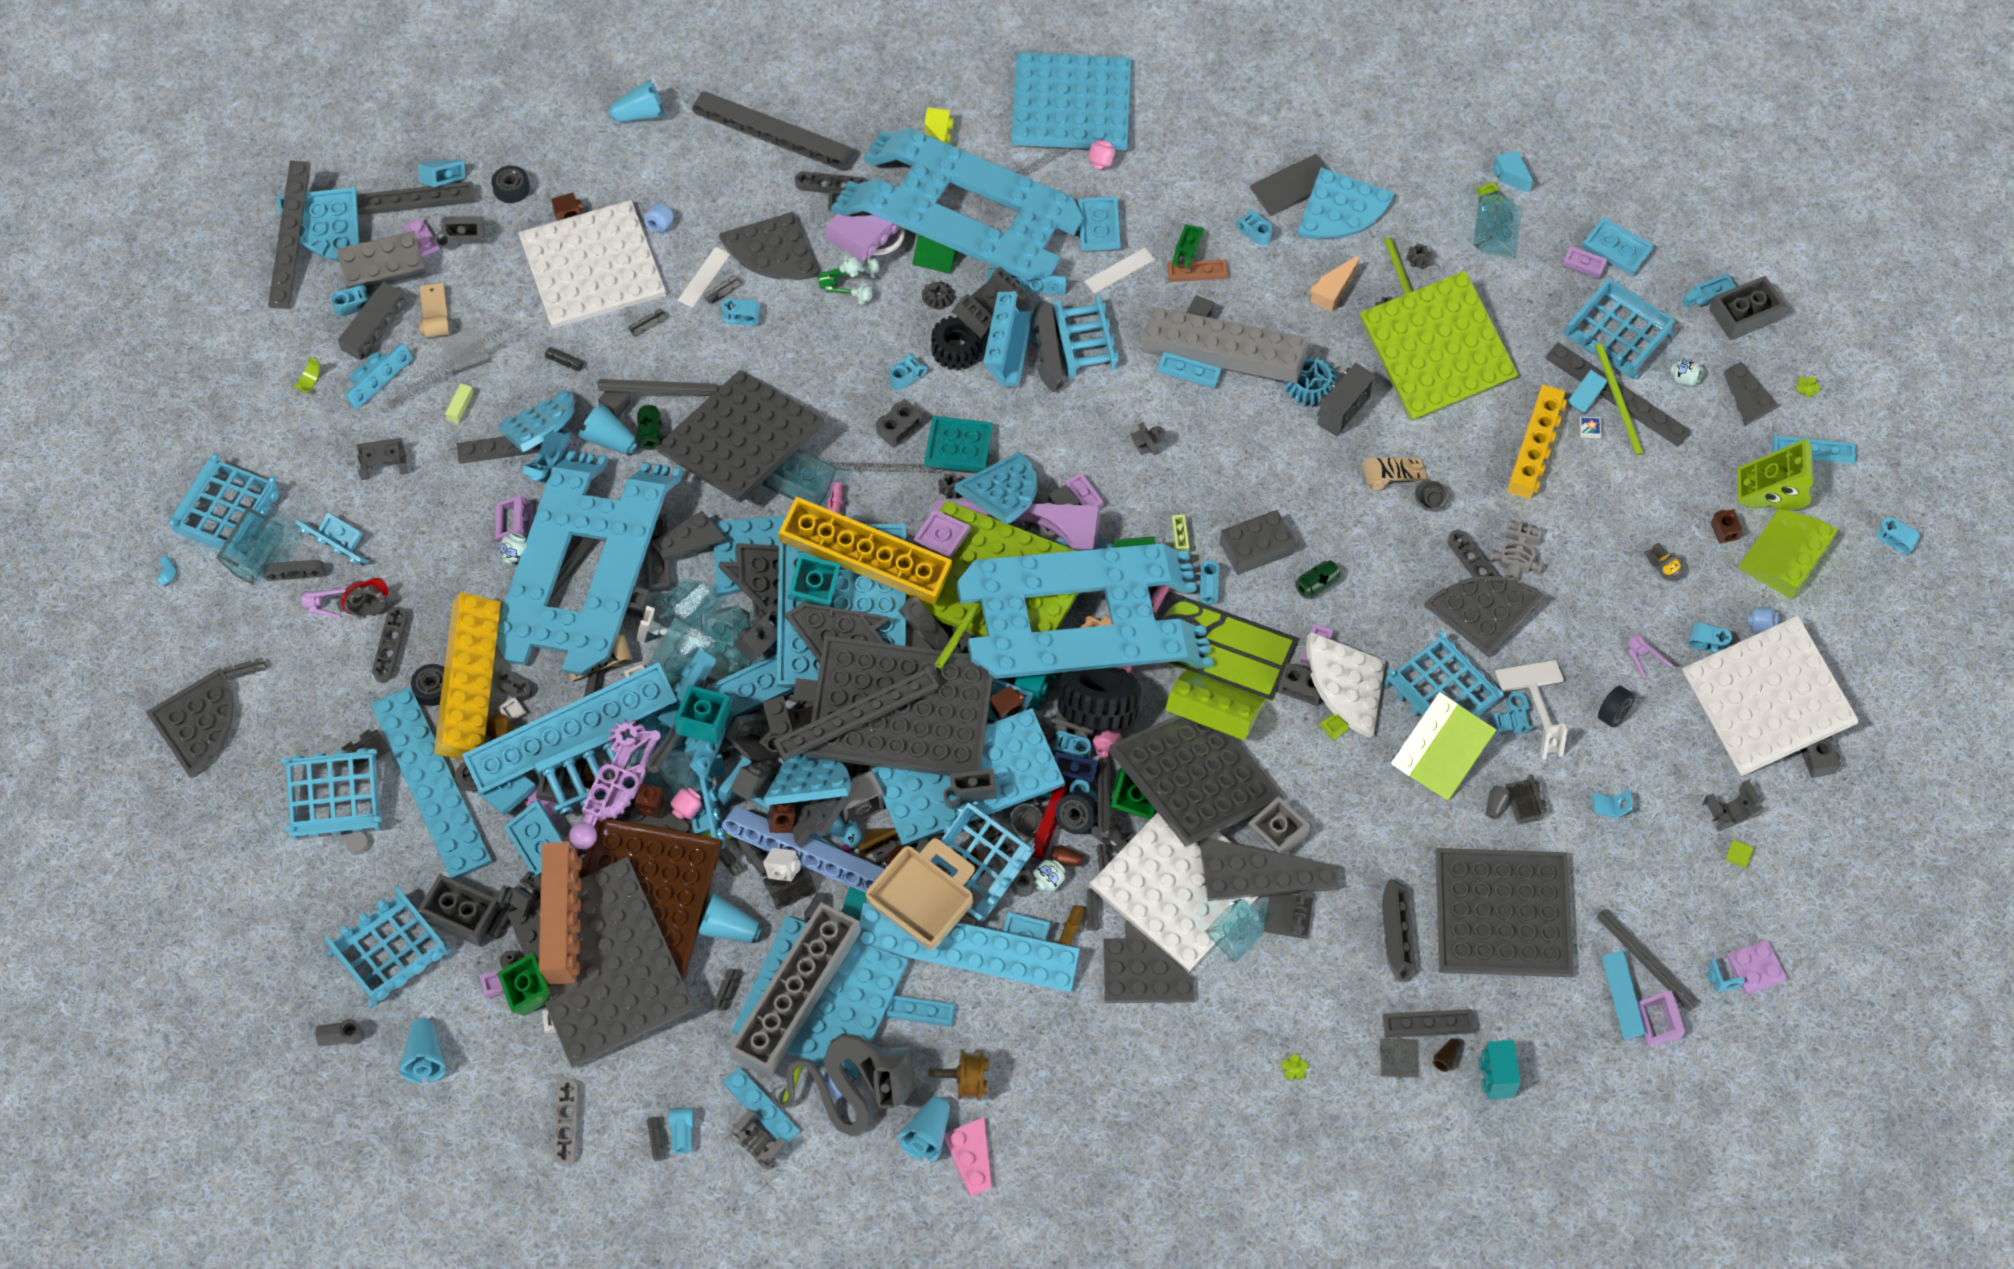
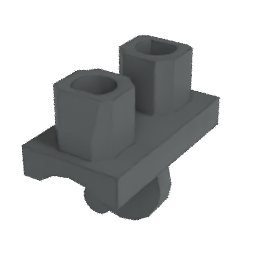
[1130,422,1166,455]

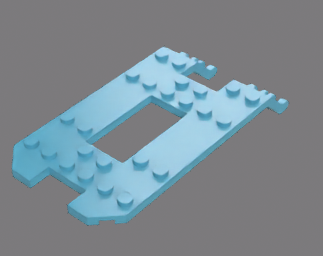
[831,128,1083,280]
[496,450,683,676]
[957,544,1214,679]

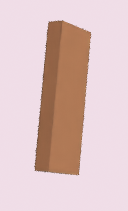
[1167,259,1228,282]

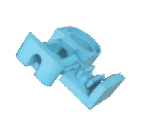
[1491,691,1534,734]

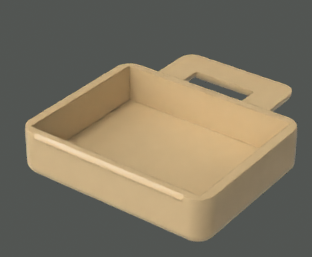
[866,839,975,950]

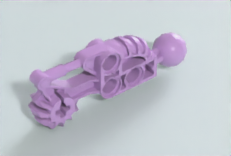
[569,718,661,849]

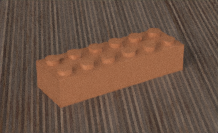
[539,841,582,985]

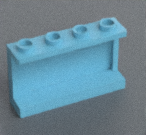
[983,292,1033,386]

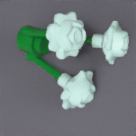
[818,254,879,305]

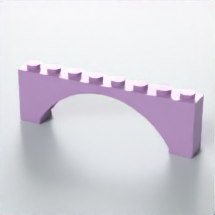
[825,166,912,261]
[934,500,1101,551]

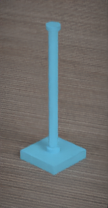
[718,757,845,851]

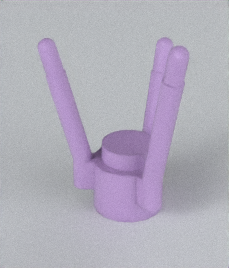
[302,588,346,618]
[1628,634,1673,678]

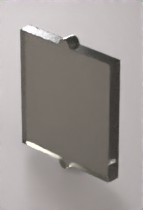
[1380,1037,1418,1079]

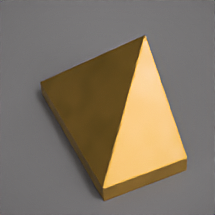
[486,712,515,740]
[858,828,899,858]

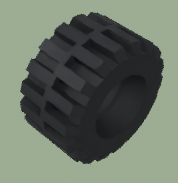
[931,315,981,370]

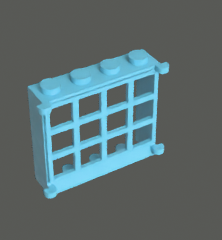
[1563,278,1675,380]
[169,453,279,557]
[1384,630,1504,717]
[280,748,382,840]
[931,801,1035,923]
[324,886,451,1008]

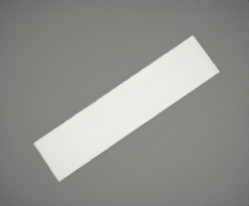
[677,247,730,308]
[1084,248,1155,293]

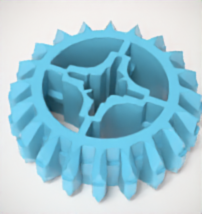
[1283,355,1338,407]

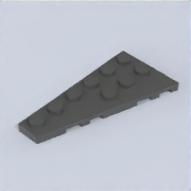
[1198,838,1338,901]

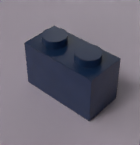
[1054,752,1098,783]

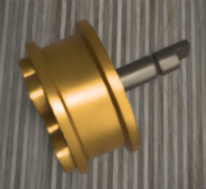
[928,1049,989,1100]

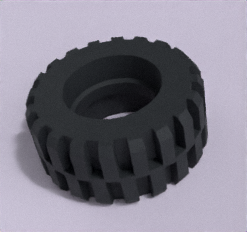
[1057,667,1141,731]

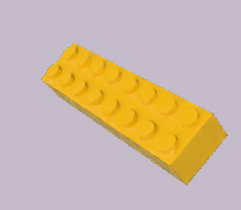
[779,497,952,605]
[434,592,501,760]

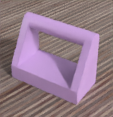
[495,495,533,542]
[1638,990,1685,1046]

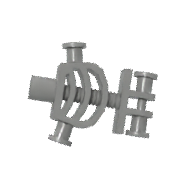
[1489,519,1544,581]

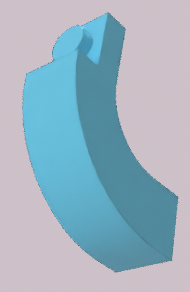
[522,428,571,484]

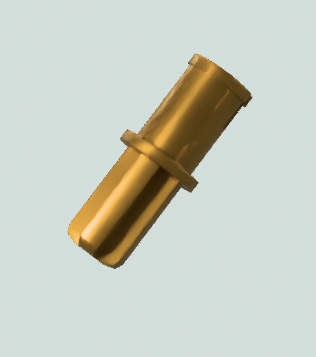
[1057,905,1085,946]

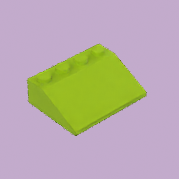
[1738,509,1838,600]
[1165,670,1265,741]
[1391,692,1497,801]

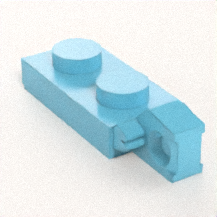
[1682,274,1737,307]

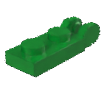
[1172,224,1204,269]

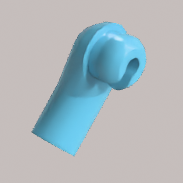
[157,556,176,585]

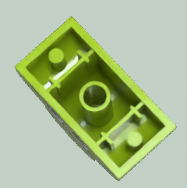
[1737,439,1813,511]

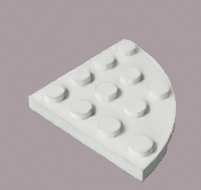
[1306,632,1385,738]

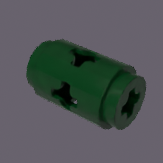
[637,405,662,450]
[1295,560,1341,598]

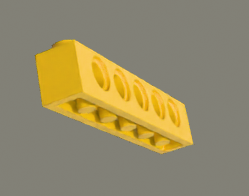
[1507,384,1567,499]

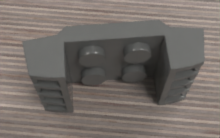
[952,267,1030,339]

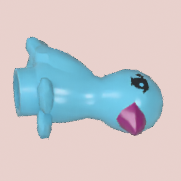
[817,814,863,853]

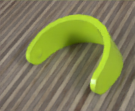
[293,357,320,393]

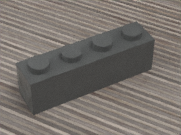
[338,282,406,360]

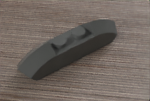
[1031,301,1064,392]
[1382,878,1416,982]

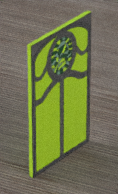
[1157,592,1298,702]

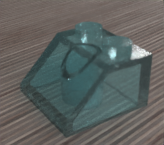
[655,578,716,628]
[1205,898,1264,963]

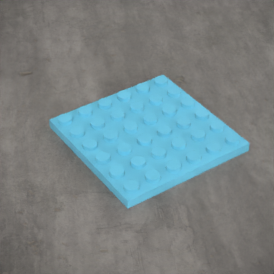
[1011,52,1131,150]
[732,916,908,1079]

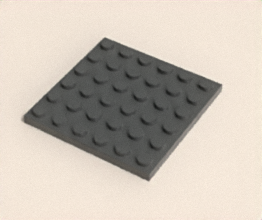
[655,370,825,503]
[1108,715,1284,847]
[1435,848,1574,977]

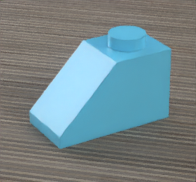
[1492,150,1533,192]
[418,159,465,187]

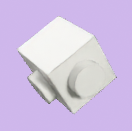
[763,848,801,881]

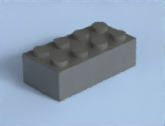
[336,230,426,289]

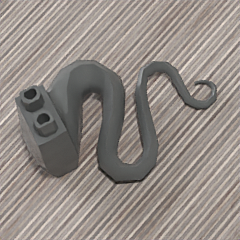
[771,1033,916,1137]

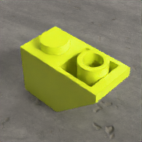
[924,107,954,145]

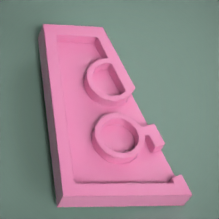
[944,1117,991,1197]

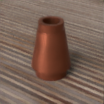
[1050,845,1083,867]

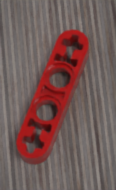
[1031,785,1069,860]

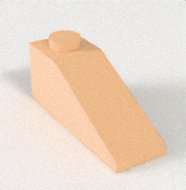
[1310,256,1360,312]

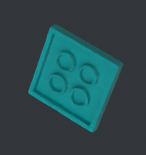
[924,416,993,472]

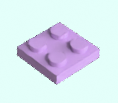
[913,509,970,559]
[1726,940,1787,995]

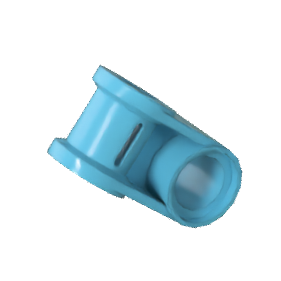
[1235,209,1272,246]
[331,285,369,317]
[721,298,760,326]
[890,353,927,390]
[1876,517,1920,554]
[1688,622,1732,653]
[1050,731,1092,759]

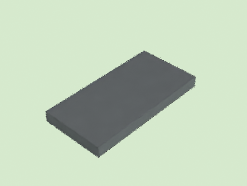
[1250,154,1328,216]

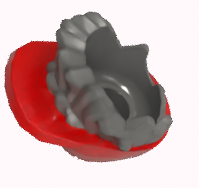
[336,578,388,618]

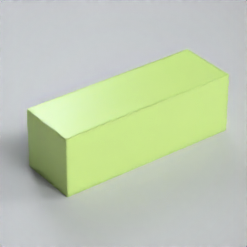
[445,383,474,424]
[1171,514,1189,552]

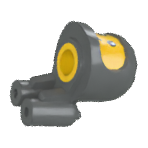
[1644,543,1683,581]

